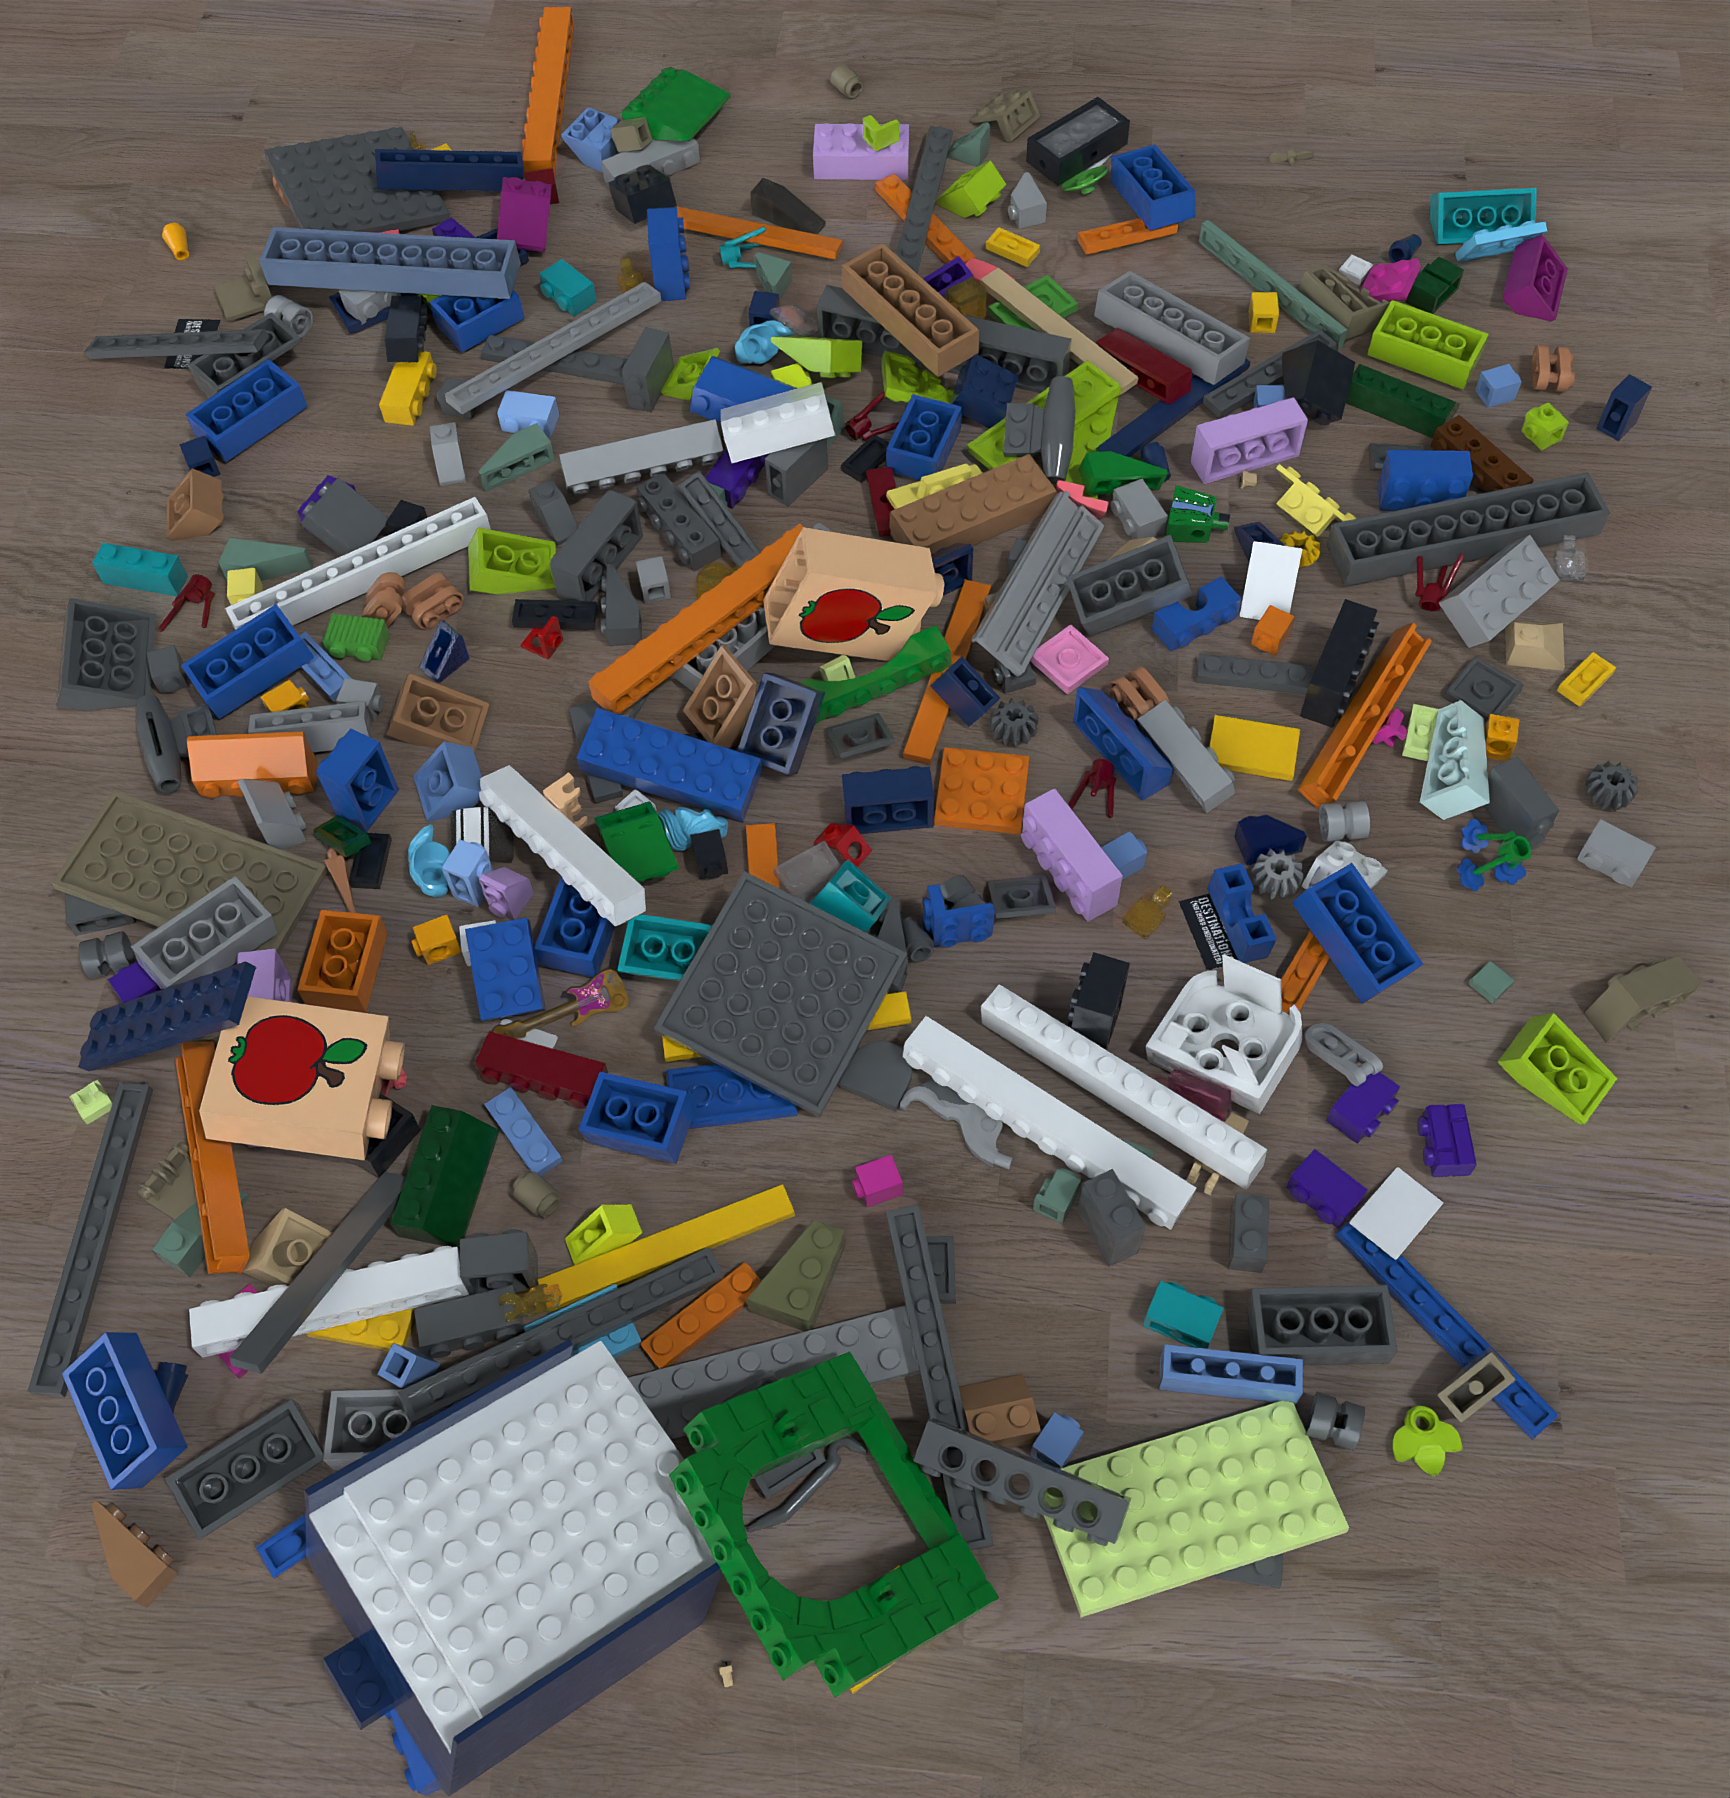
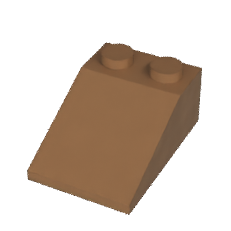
[683,645,757,748]
[386,673,489,752]

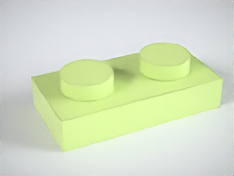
[1402,704,1439,761]

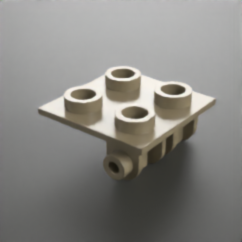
[135,1142,197,1220]

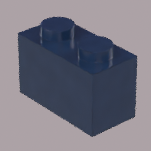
[1596,374,1652,441]
[930,656,1000,727]

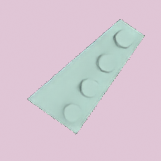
[1420,700,1490,820]

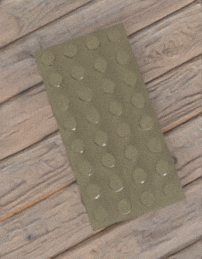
[52,790,328,954]

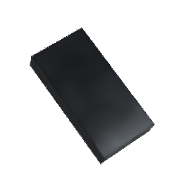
[841,434,889,483]
[349,833,392,889]

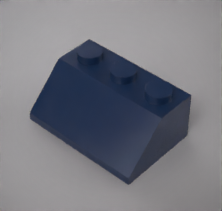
[931,543,973,596]

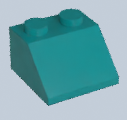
[810,859,892,932]

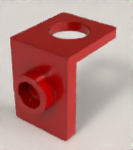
[521,616,563,660]
[813,823,872,868]

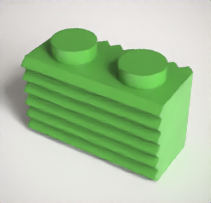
[322,613,390,661]

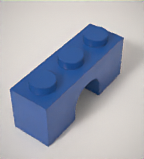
[1152,577,1242,652]
[1207,863,1277,963]

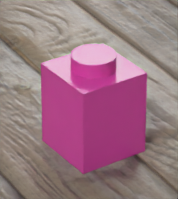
[852,1155,903,1207]

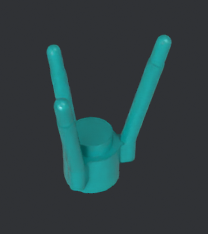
[719,227,766,269]

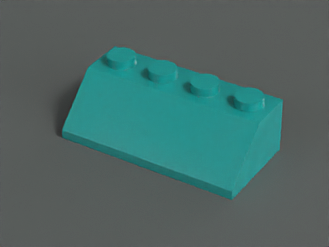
[1430,188,1537,244]
[618,914,713,981]

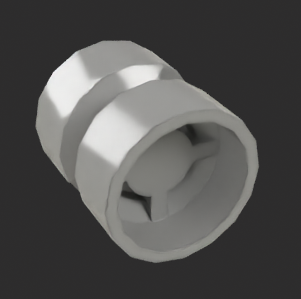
[264,295,313,338]
[1319,800,1370,842]

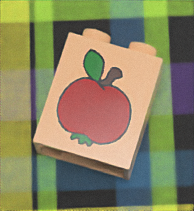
[763,527,944,661]
[199,996,405,1160]

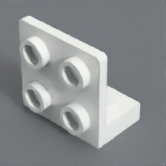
[1301,841,1388,889]

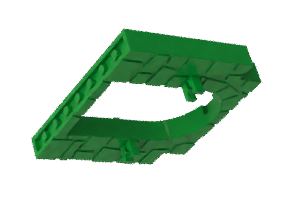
[669,1351,999,1698]

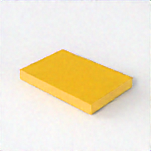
[1209,715,1300,781]

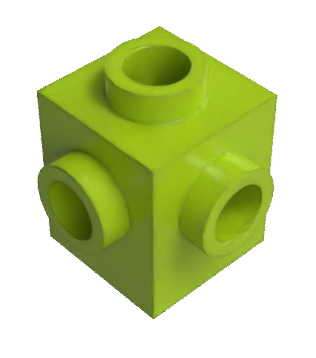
[1521,402,1569,451]

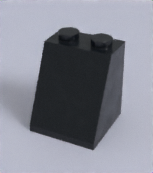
[1282,340,1356,425]

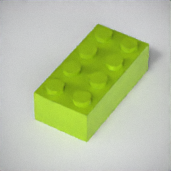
[1367,300,1489,390]

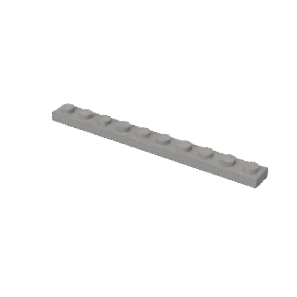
[445,282,661,414]

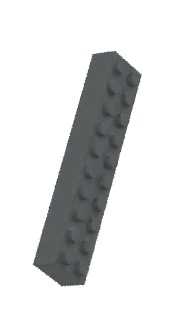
[817,285,1071,393]
[1326,472,1610,586]

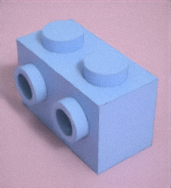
[442,839,493,908]

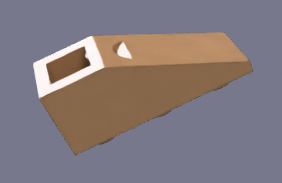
[91,1500,178,1608]

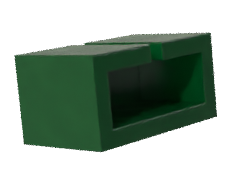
[1406,257,1464,314]

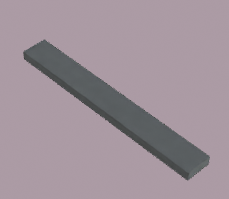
[84,329,269,359]
[229,1172,406,1374]

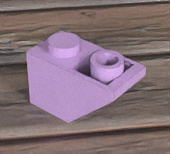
[479,867,534,920]

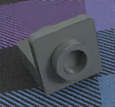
[992,658,1036,694]

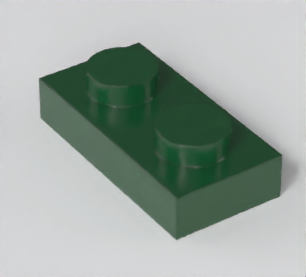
[313,815,371,857]

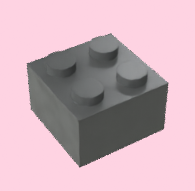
[460,1229,539,1295]

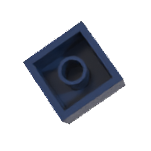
[950,354,1018,429]

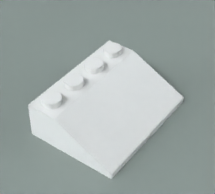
[721,382,835,463]

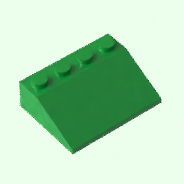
[621,67,731,141]

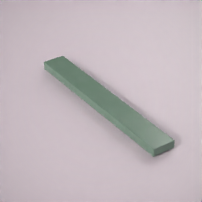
[1199,220,1348,351]

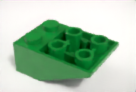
[594,801,679,883]

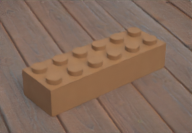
[842,243,979,377]
[889,454,1057,554]

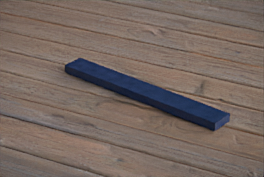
[1096,358,1251,457]

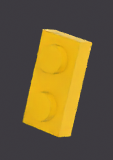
[986,227,1040,267]
[1557,652,1617,707]

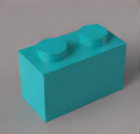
[539,259,597,317]
[1143,1280,1224,1349]

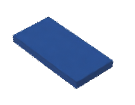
[666,1064,797,1129]

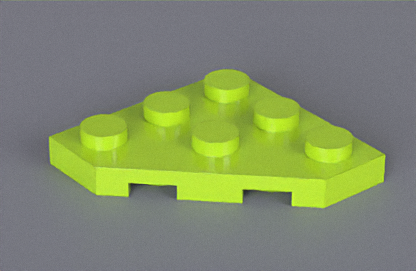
[881,350,954,404]

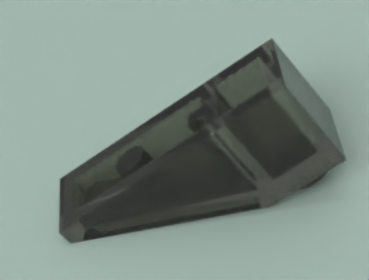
[750,178,826,235]

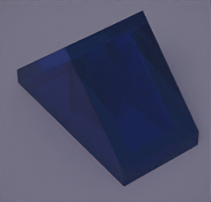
[419,620,470,683]

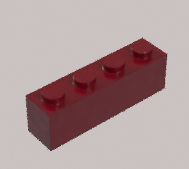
[1096,328,1192,405]
[475,1031,609,1109]

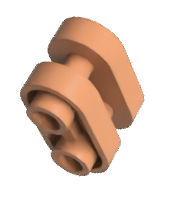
[1531,345,1575,392]
[363,572,406,628]
[402,573,464,629]
[1108,666,1170,726]

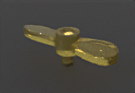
[410,131,426,150]

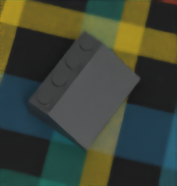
[56,598,156,711]

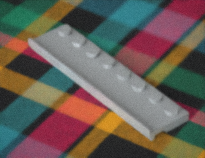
[971,491,1104,676]

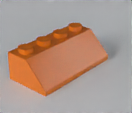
[187,731,318,798]

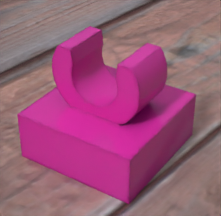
[1372,708,1408,747]

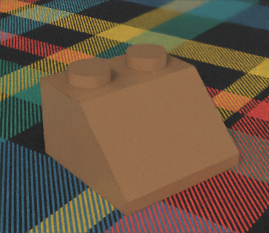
[167,468,224,541]
[959,1374,1041,1448]

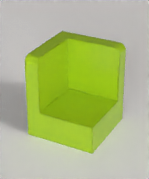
[863,115,900,152]

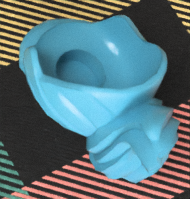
[735,320,794,365]
[657,807,728,851]
[408,824,450,898]

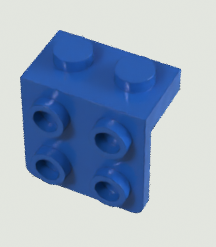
[922,884,995,947]

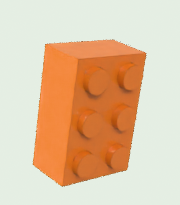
[297,910,388,1013]

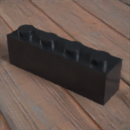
[385,296,428,362]

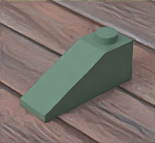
[478,423,555,492]
[218,538,313,581]
[152,1190,250,1278]

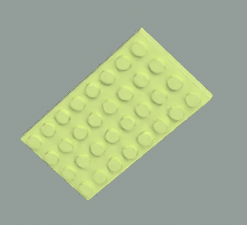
[1044,1401,1349,1617]

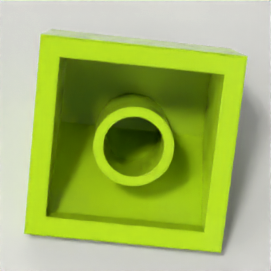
[936,160,1007,218]

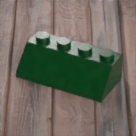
[1346,364,1460,438]
[391,1105,499,1249]

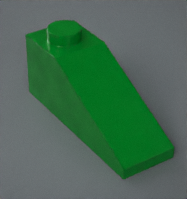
[1078,451,1168,495]

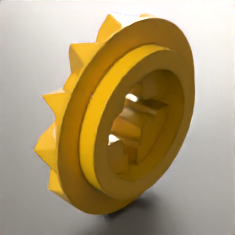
[1280,529,1320,567]

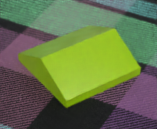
[661,348,720,401]

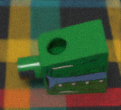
[1166,485,1230,543]

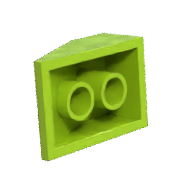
[771,337,862,378]
[468,527,556,595]
[1498,1013,1618,1125]

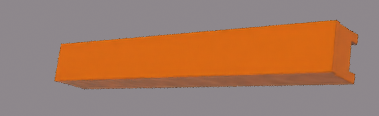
[1298,622,1432,809]
[175,1041,250,1274]

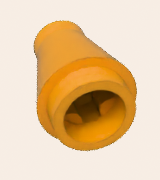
[162,223,189,260]

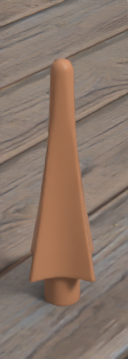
[323,849,357,913]

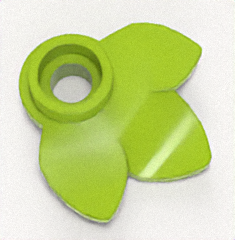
[1392,1406,1462,1476]

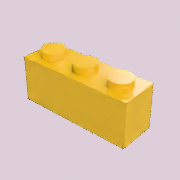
[379,351,437,426]

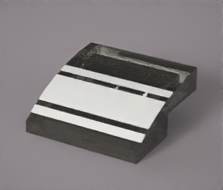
[450,807,514,863]

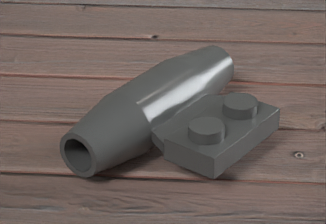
[1003,376,1076,485]
[136,695,218,793]

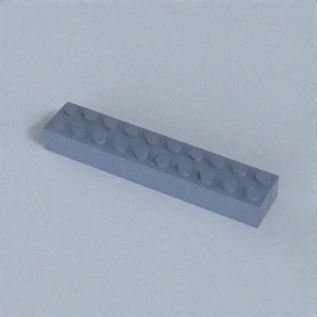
[259,227,521,299]

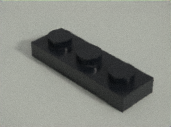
[512,599,598,630]

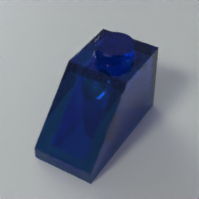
[1234,815,1307,866]

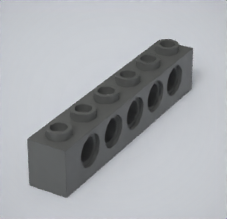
[913,1418,1132,1546]

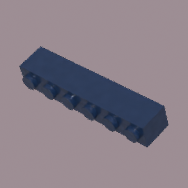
[375,149,523,192]

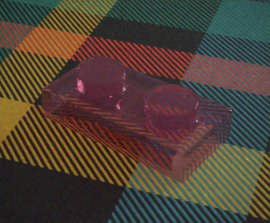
[1168,1069,1231,1122]

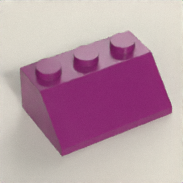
[1503,234,1568,321]

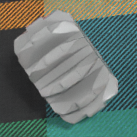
[1251,849,1303,900]

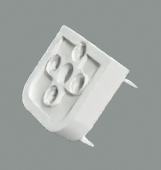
[1146,955,1302,1114]

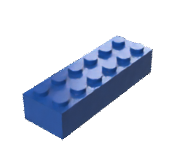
[576,708,762,823]

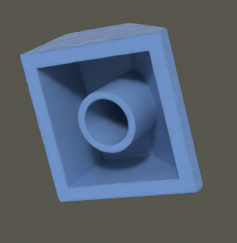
[413,741,482,822]

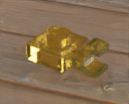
[618,257,645,294]
[1122,885,1172,940]
[499,1283,562,1322]

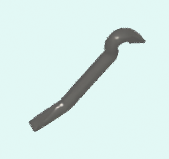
[747,1436,867,1533]

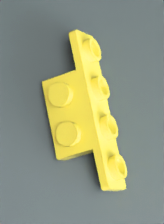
[886,463,982,509]
[1276,464,1356,538]

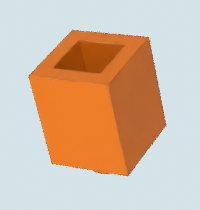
[1251,605,1295,656]

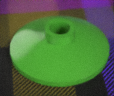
[1061,166,1108,194]

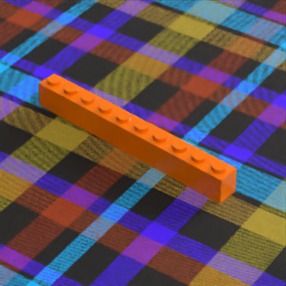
[522,7,574,178]
[588,524,804,714]

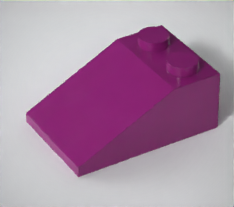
[497,177,552,252]

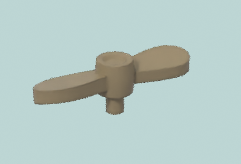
[1269,149,1314,166]

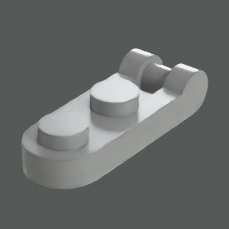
[1305,1023,1383,1087]

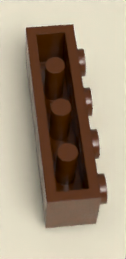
[1430,415,1534,493]

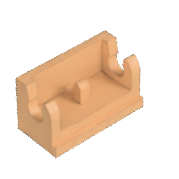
[543,773,588,829]

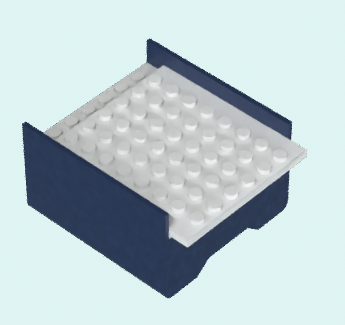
[305,1339,723,1796]

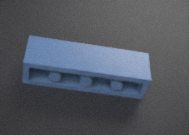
[1159,1344,1303,1405]

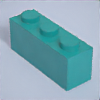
[92,543,188,597]

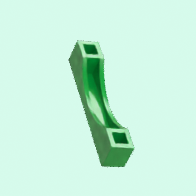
[799,625,952,725]

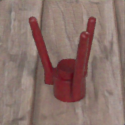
[845,392,899,441]
[1415,553,1464,612]
[158,574,215,632]
[1068,759,1116,818]

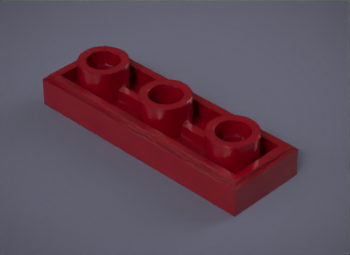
[866,467,896,537]

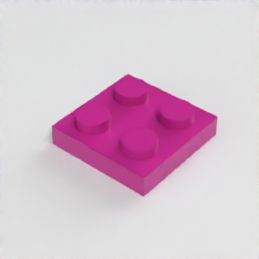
[1361,258,1421,302]

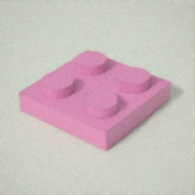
[1030,625,1109,694]

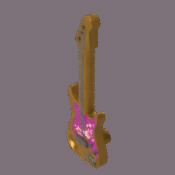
[494,968,629,1037]

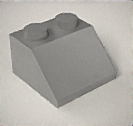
[237,779,307,851]

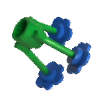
[1457,819,1531,892]

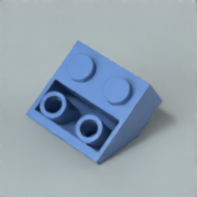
[561,107,622,173]

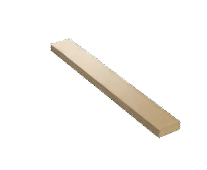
[980,268,1138,396]

